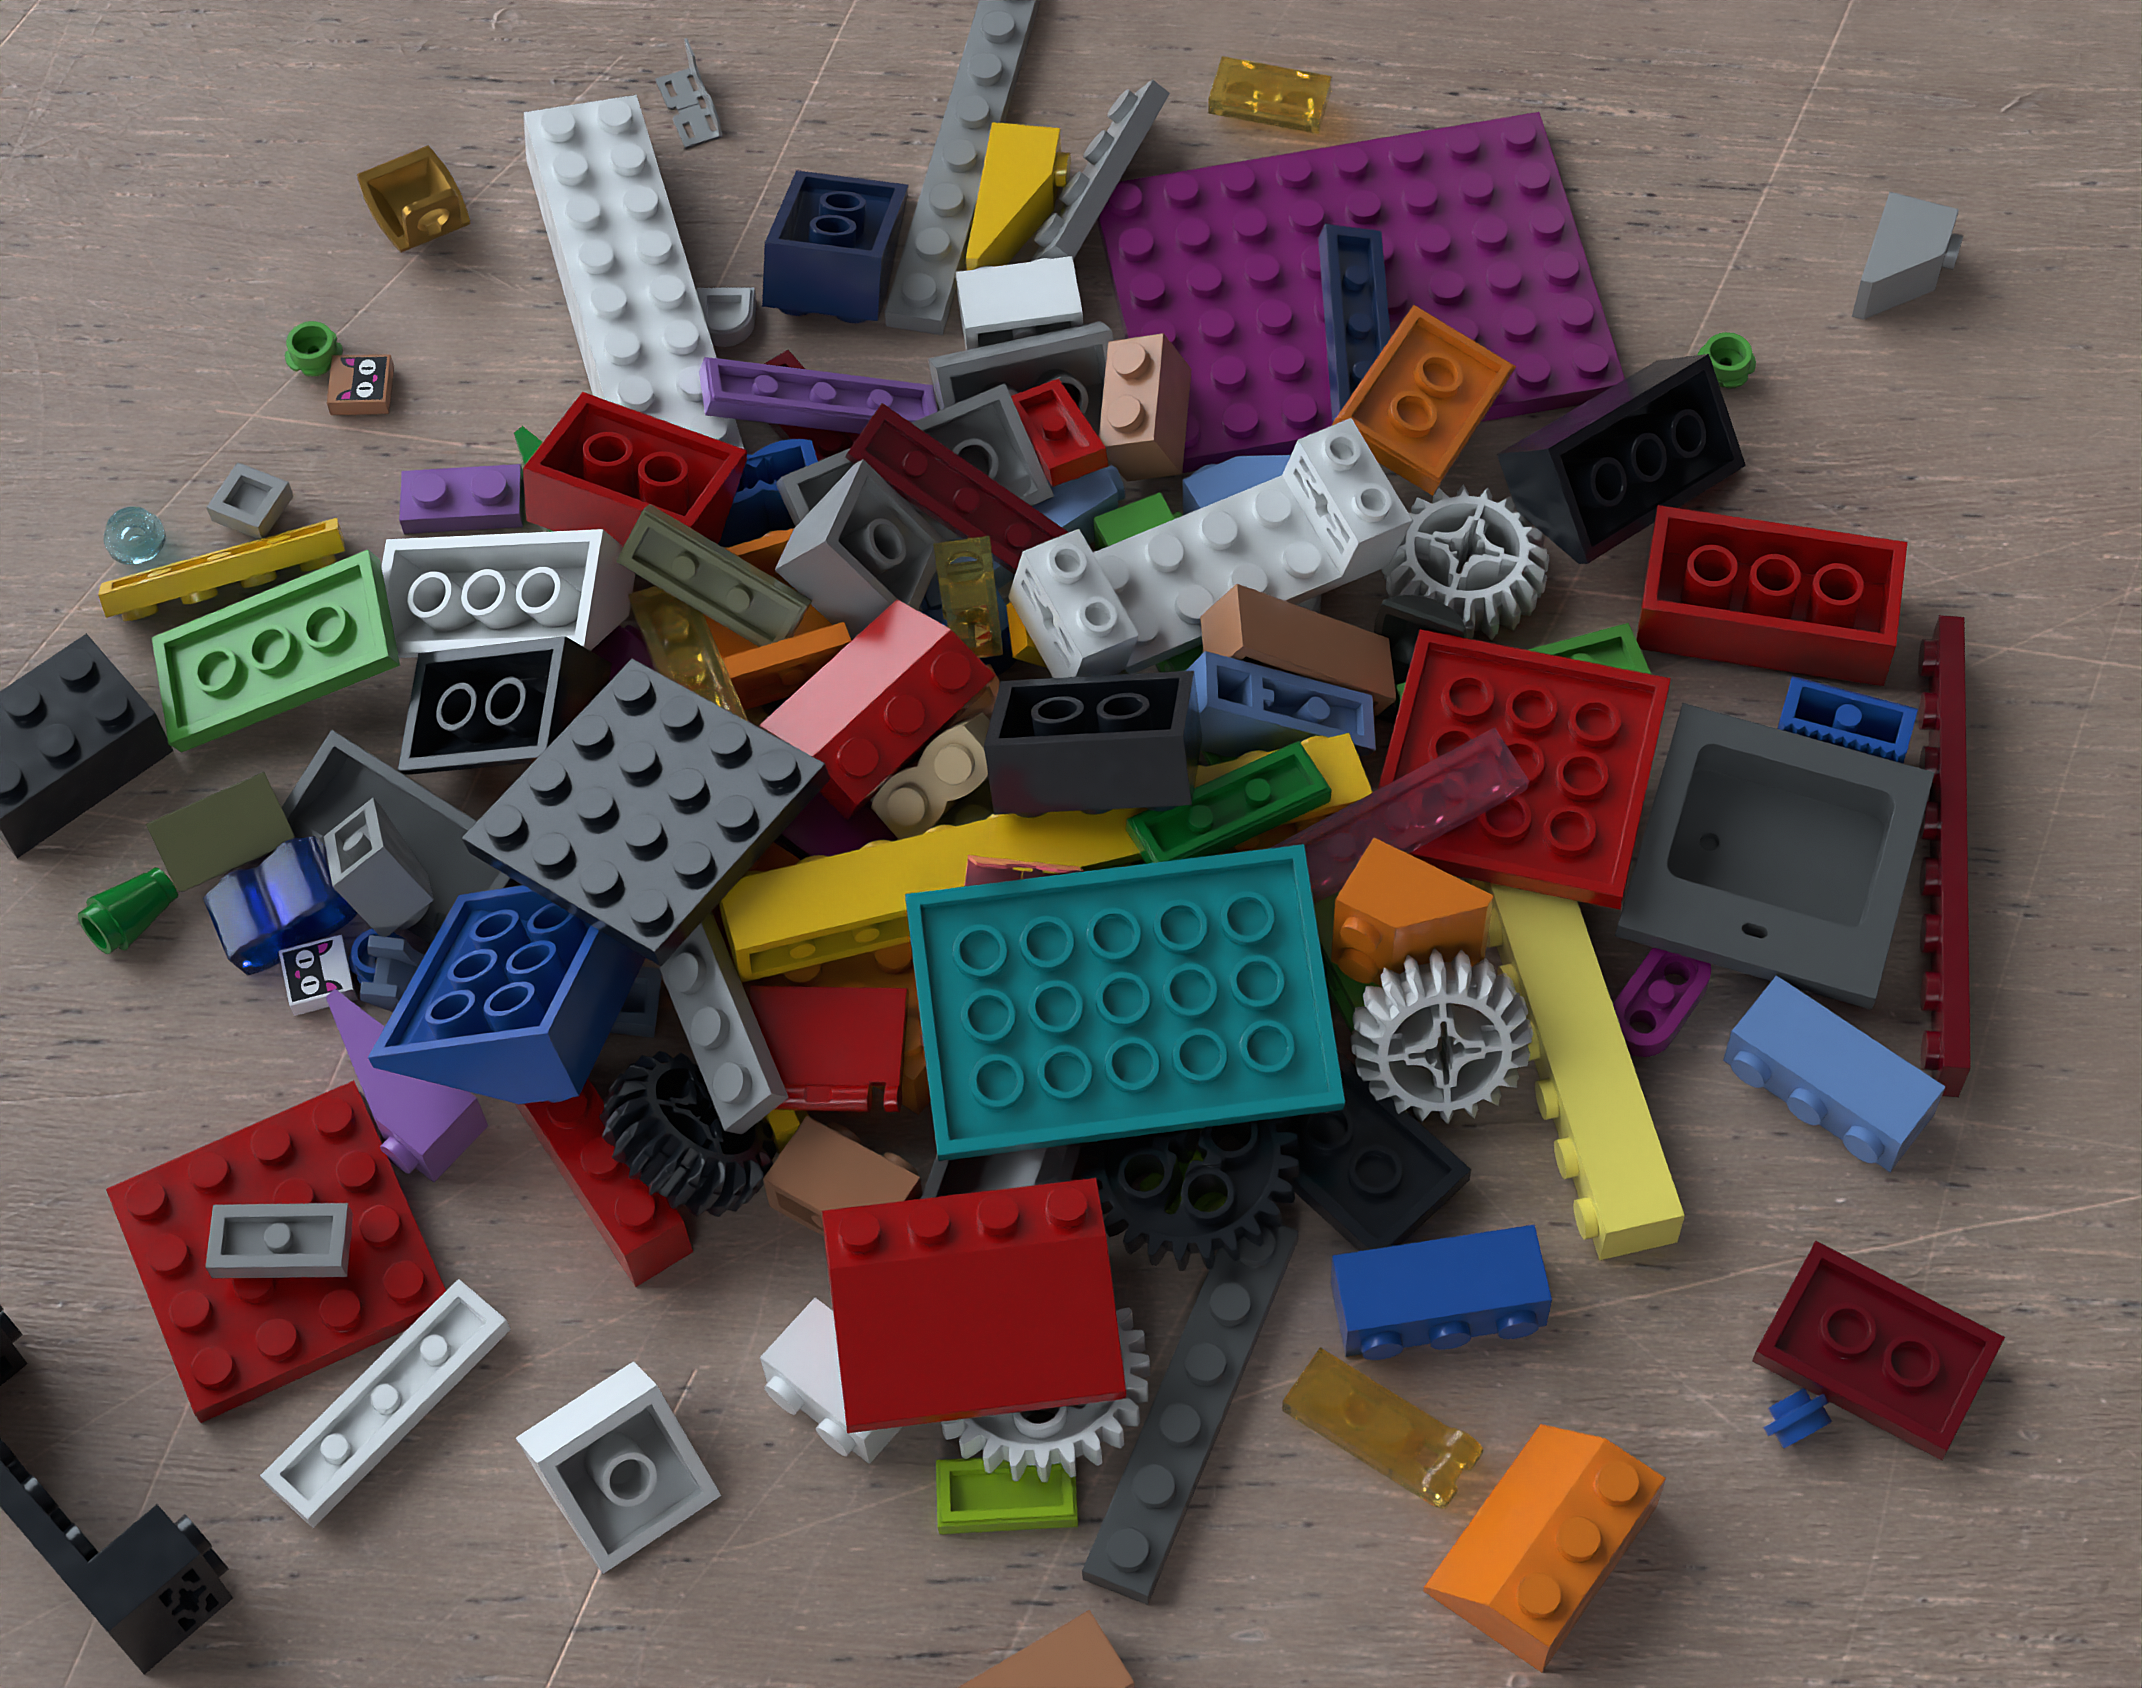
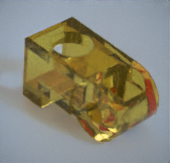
[933,536,1003,658]

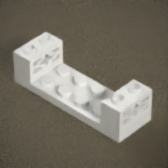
[1008,418,1412,678]

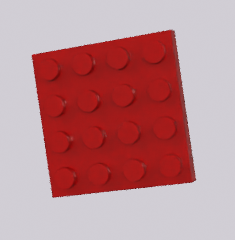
[1363,629,1671,910]
[106,1080,446,1423]

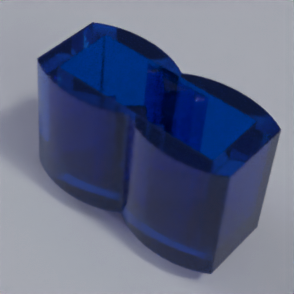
[203,836,358,976]

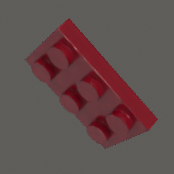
[1752,1241,2005,1461]

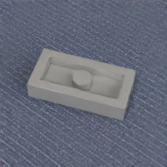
[206,1203,353,1278]

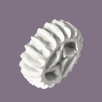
[1382,484,1549,641]
[1350,948,1533,1124]

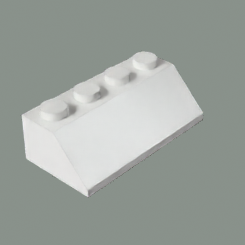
[382,529,635,658]

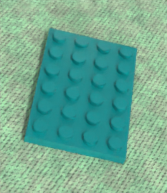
[905,844,1345,1161]

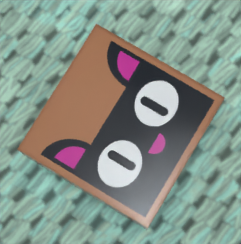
[327,354,394,415]

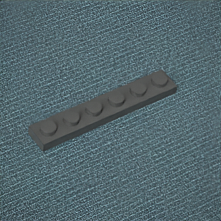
[1082,1221,1298,1605]

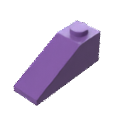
[326,988,488,1182]

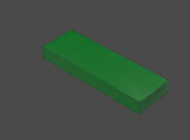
[1126,741,1332,864]

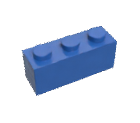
[1330,1224,1552,1360]

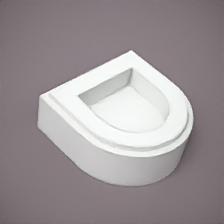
[696,288,756,347]

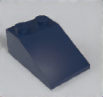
[762,170,909,323]

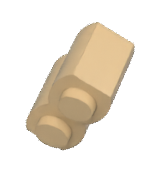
[871,712,990,840]

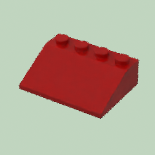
[822,1178,1126,1433]

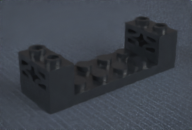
[0,1305,233,1675]

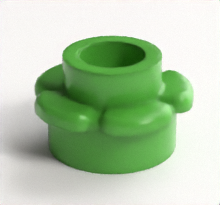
[285,321,343,377]
[1698,332,1756,388]

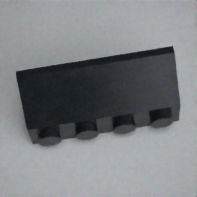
[1497,354,1746,564]

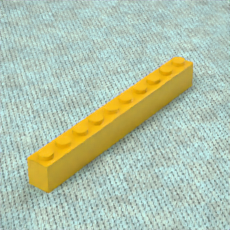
[719,733,1374,983]

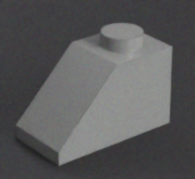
[1852,192,1963,320]
[324,798,434,937]

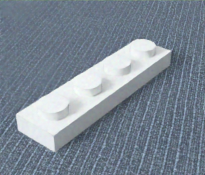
[260,1279,511,1528]

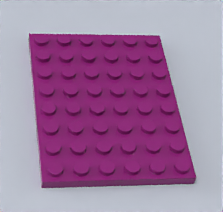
[1097,112,1625,473]

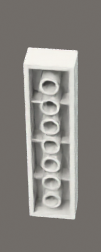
[524,95,744,449]

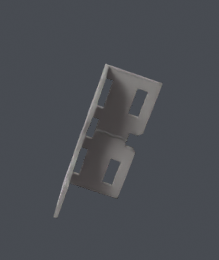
[655,38,722,149]

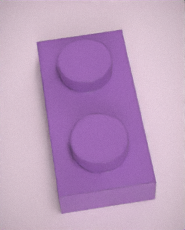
[399,464,524,534]

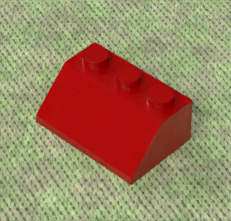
[523,392,747,547]
[759,599,996,821]

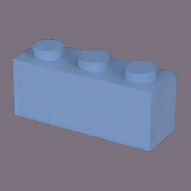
[1723,975,1945,1172]

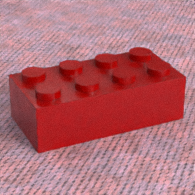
[1636,505,1908,686]

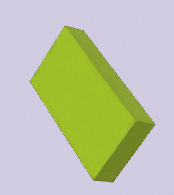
[936,1457,1078,1535]

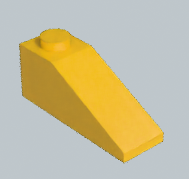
[966,122,1071,271]

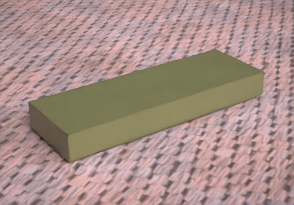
[616,504,812,647]

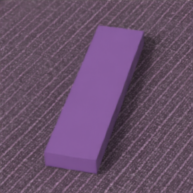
[699,357,938,434]

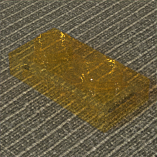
[1208,56,1332,134]

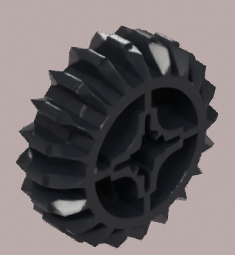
[599,1051,778,1217]

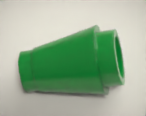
[78,867,178,954]

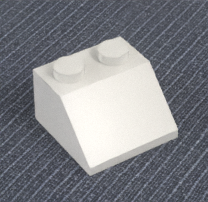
[516,1361,721,1574]

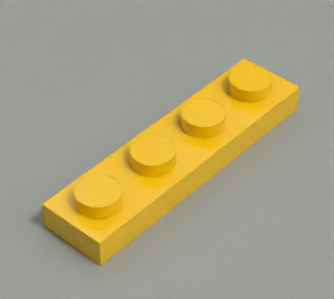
[98,518,345,621]

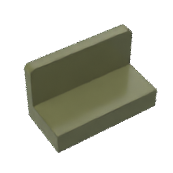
[146,772,295,892]

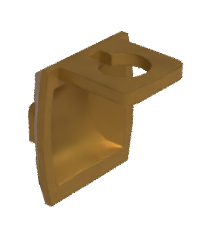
[357,145,471,253]

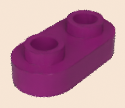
[1613,947,1711,1057]

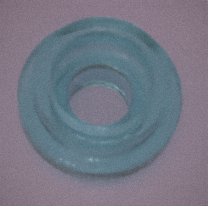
[104,506,166,565]

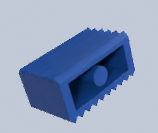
[1777,676,1918,764]

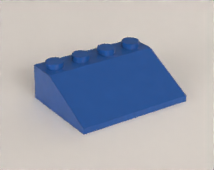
[368,885,646,1104]

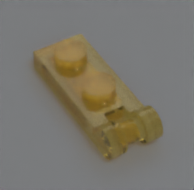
[1282,1347,1484,1509]

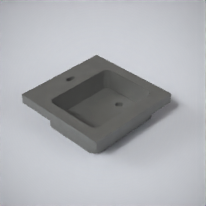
[1615,703,1935,1010]

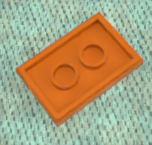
[1332,305,1516,496]

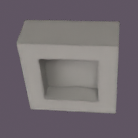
[206,462,294,539]

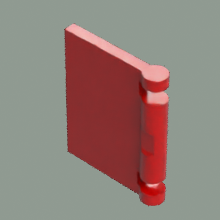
[749,986,909,1112]

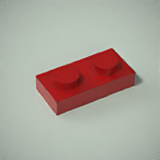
[1011,378,1108,487]

